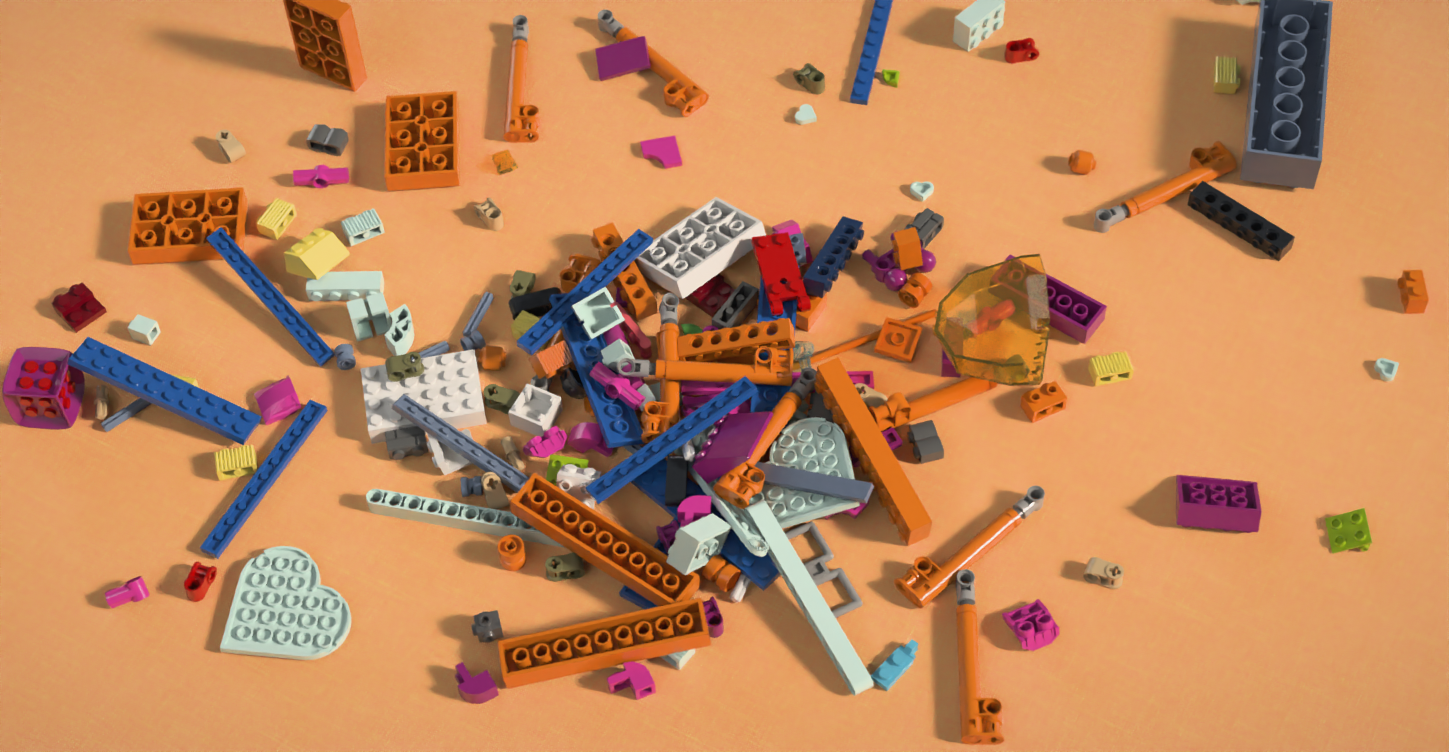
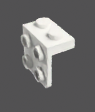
[426,429,473,475]
[556,464,602,510]

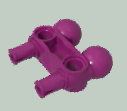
[862,231,936,292]

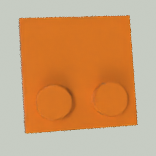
[874,317,922,363]

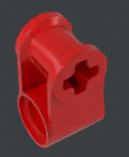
[1004,38,1040,64]
[184,561,217,602]

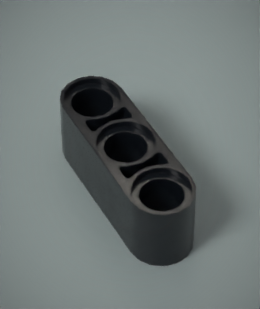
[508,287,562,320]
[665,455,688,507]

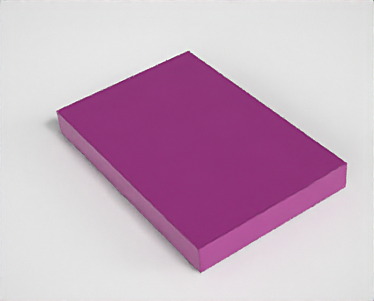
[595,35,650,81]

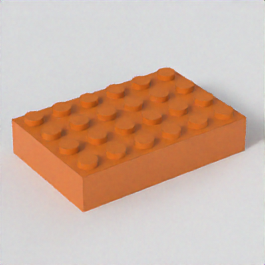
[283,0,368,92]
[385,91,460,191]
[128,188,248,265]

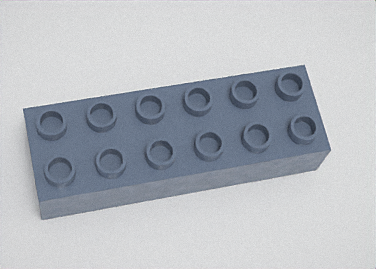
[1240,0,1333,190]

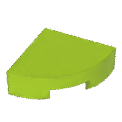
[882,69,900,88]

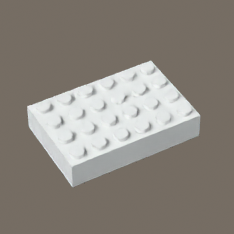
[634,197,766,299]
[360,349,487,444]

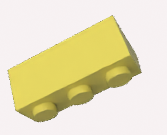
[284,228,350,280]

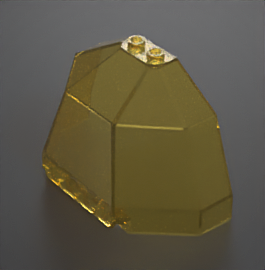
[932,254,1050,387]

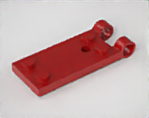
[751,232,811,316]

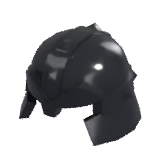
[560,367,587,399]

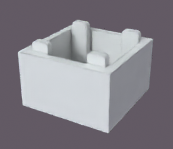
[508,383,563,437]

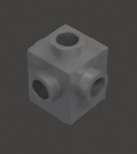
[471,610,503,643]

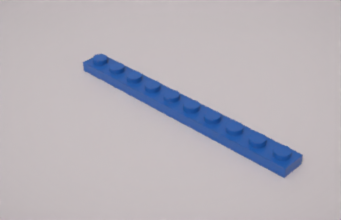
[850,0,893,105]
[206,227,335,367]
[517,229,653,356]
[586,376,758,504]
[200,400,328,559]

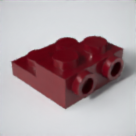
[685,273,736,318]
[52,282,107,333]

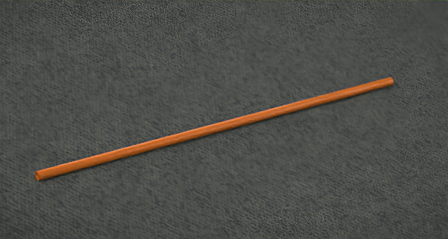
[639,309,938,429]

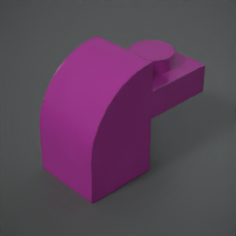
[454,662,499,704]

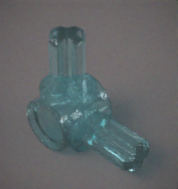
[793,340,814,371]

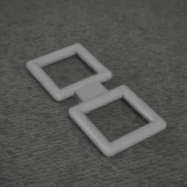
[785,521,863,618]

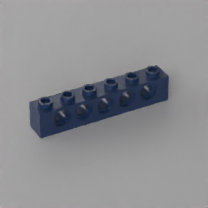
[803,216,865,298]

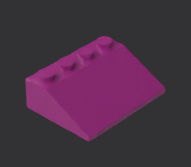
[692,411,773,484]
[1176,475,1262,533]

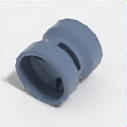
[460,330,486,351]
[334,344,356,370]
[461,476,483,497]

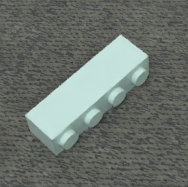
[306,271,385,301]

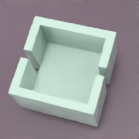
[571,287,625,340]
[346,292,392,342]

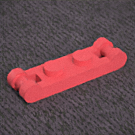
[610,302,652,359]

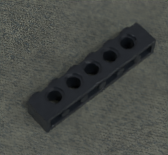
[1187,181,1295,261]

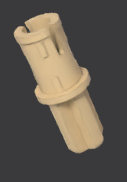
[94,385,109,420]
[500,436,525,472]

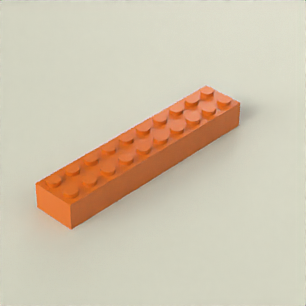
[814,357,932,546]
[510,473,700,606]
[498,598,711,689]

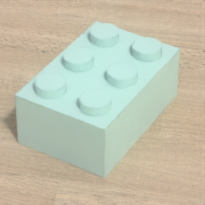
[953,0,1005,52]
[666,513,732,575]

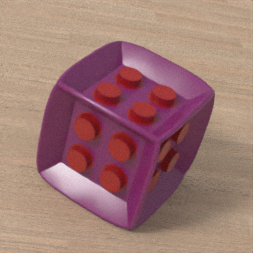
[2,347,85,430]

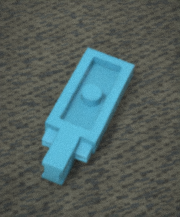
[871,639,919,691]

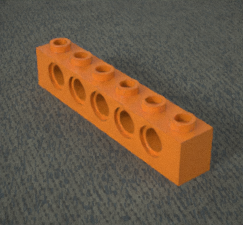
[591,222,658,321]
[678,318,795,362]

